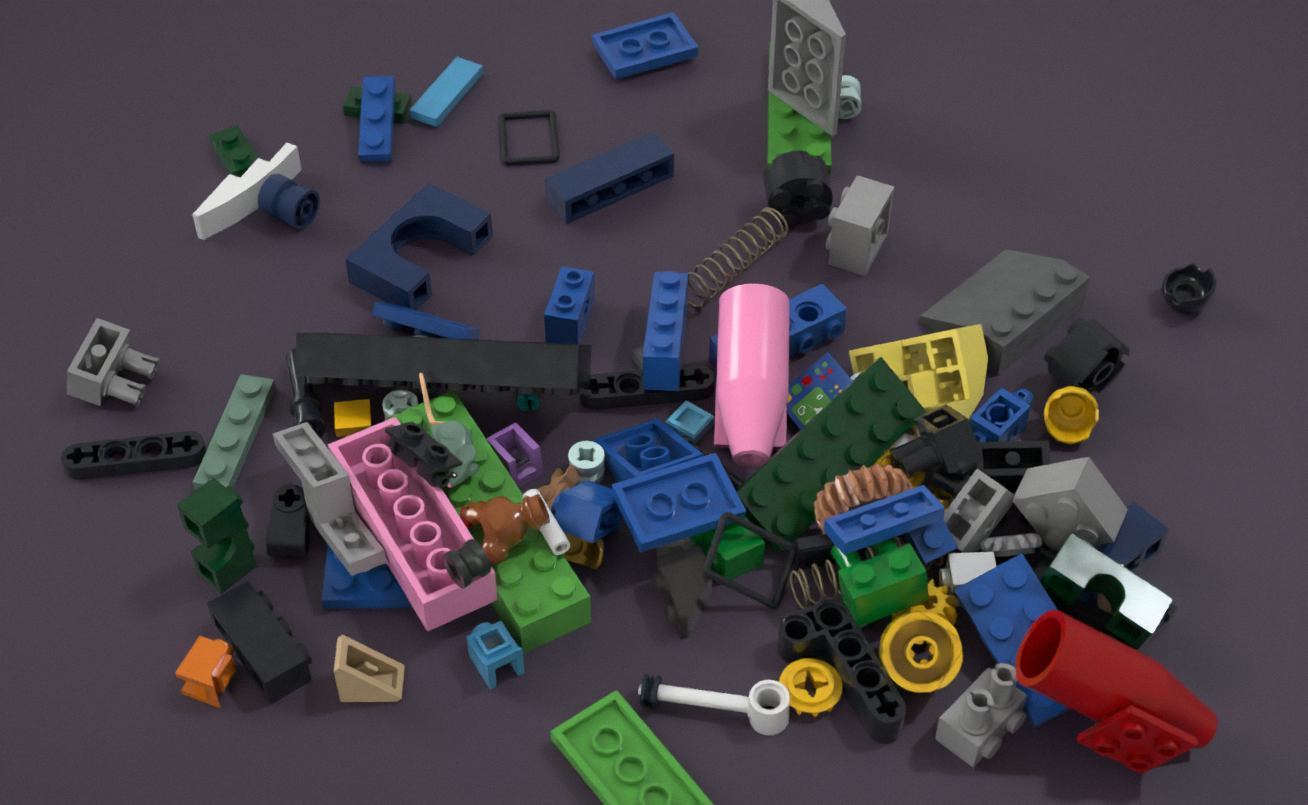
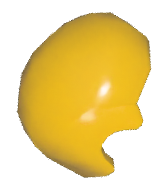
[1043,386,1099,445]

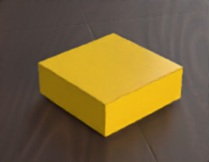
[334,399,372,437]

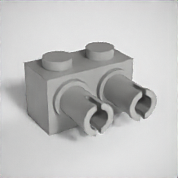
[67,318,160,406]
[935,663,1027,768]

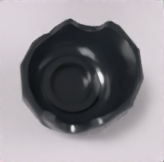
[1161,263,1217,313]

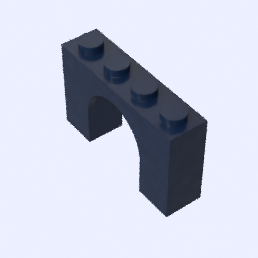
[345,183,493,310]

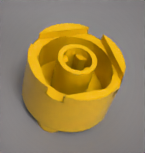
[879,611,963,693]

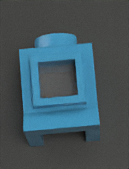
[466,621,525,690]

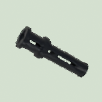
[285,348,326,438]

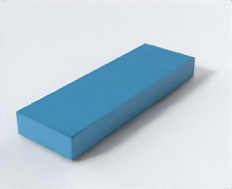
[410,57,483,127]

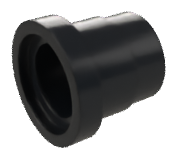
[928,467,972,504]

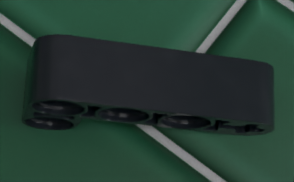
[777,600,906,744]

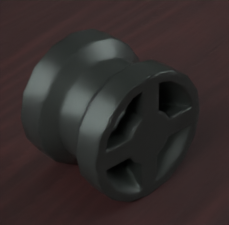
[443,539,492,589]

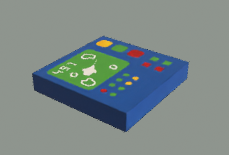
[786,352,853,430]

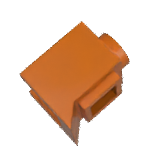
[175,636,236,709]

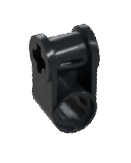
[266,484,310,556]

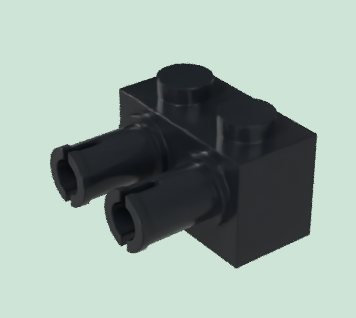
[889,404,983,479]
[971,441,1051,524]

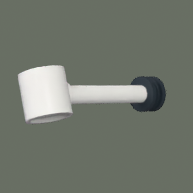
[638,674,790,736]

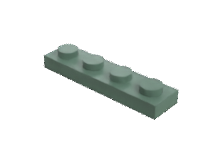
[193,374,276,491]

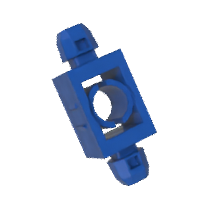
[969,387,1033,442]

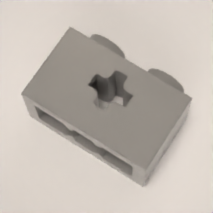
[943,468,1014,553]

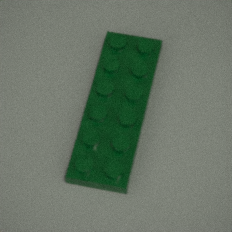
[736,357,927,553]

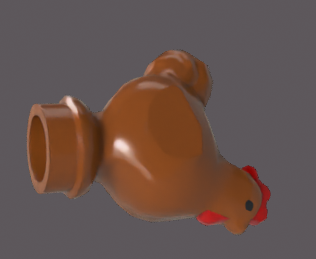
[459,494,550,565]

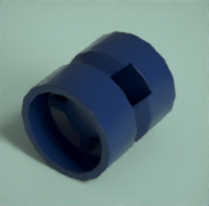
[257,173,320,229]

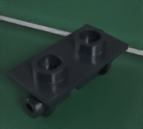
[385,421,463,488]

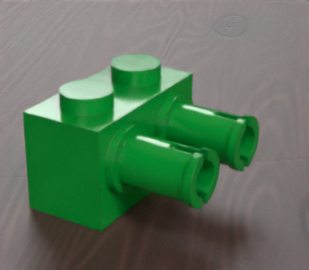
[831,538,929,627]

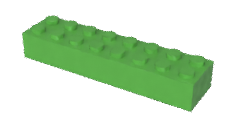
[388,390,591,654]

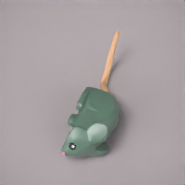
[419,373,479,488]

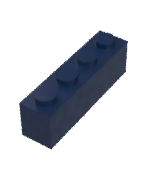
[545,132,674,225]

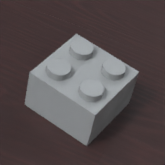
[825,175,894,276]
[1012,457,1128,552]

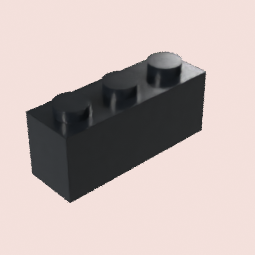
[207,581,313,705]

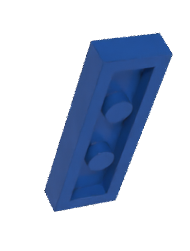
[358,76,396,162]
[372,302,480,340]
[824,485,945,555]

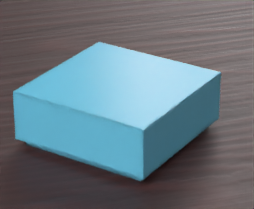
[665,400,715,445]

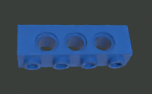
[709,284,847,369]

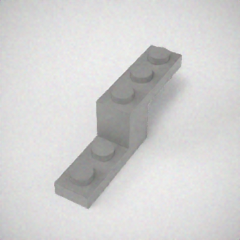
[273,422,387,576]

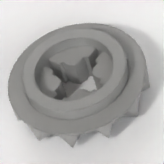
[980,533,1043,557]

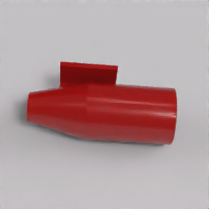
[1015,610,1218,774]

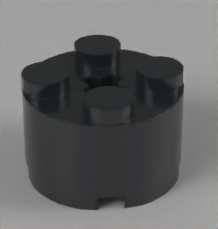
[763,150,833,228]
[1044,318,1130,393]

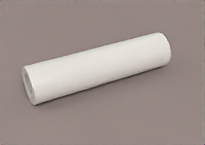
[522,489,570,555]

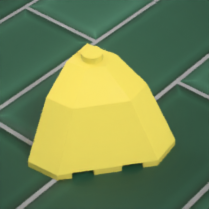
[849,324,988,438]

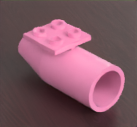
[714,284,790,468]

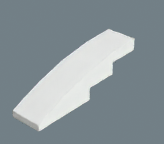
[192,143,302,240]

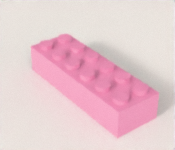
[328,417,498,632]

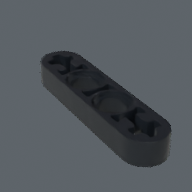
[579,365,715,410]
[61,431,206,480]

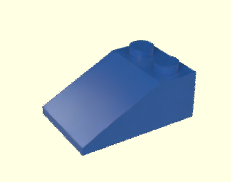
[593,418,703,483]

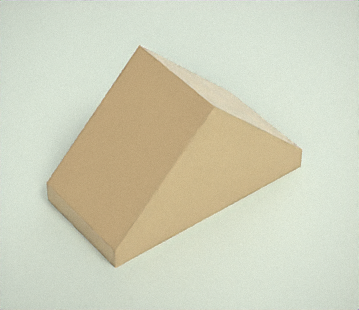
[334,635,405,702]

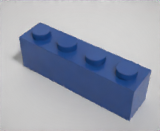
[643,271,688,391]

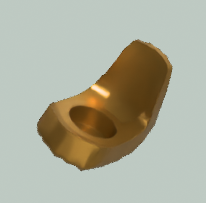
[563,532,604,570]

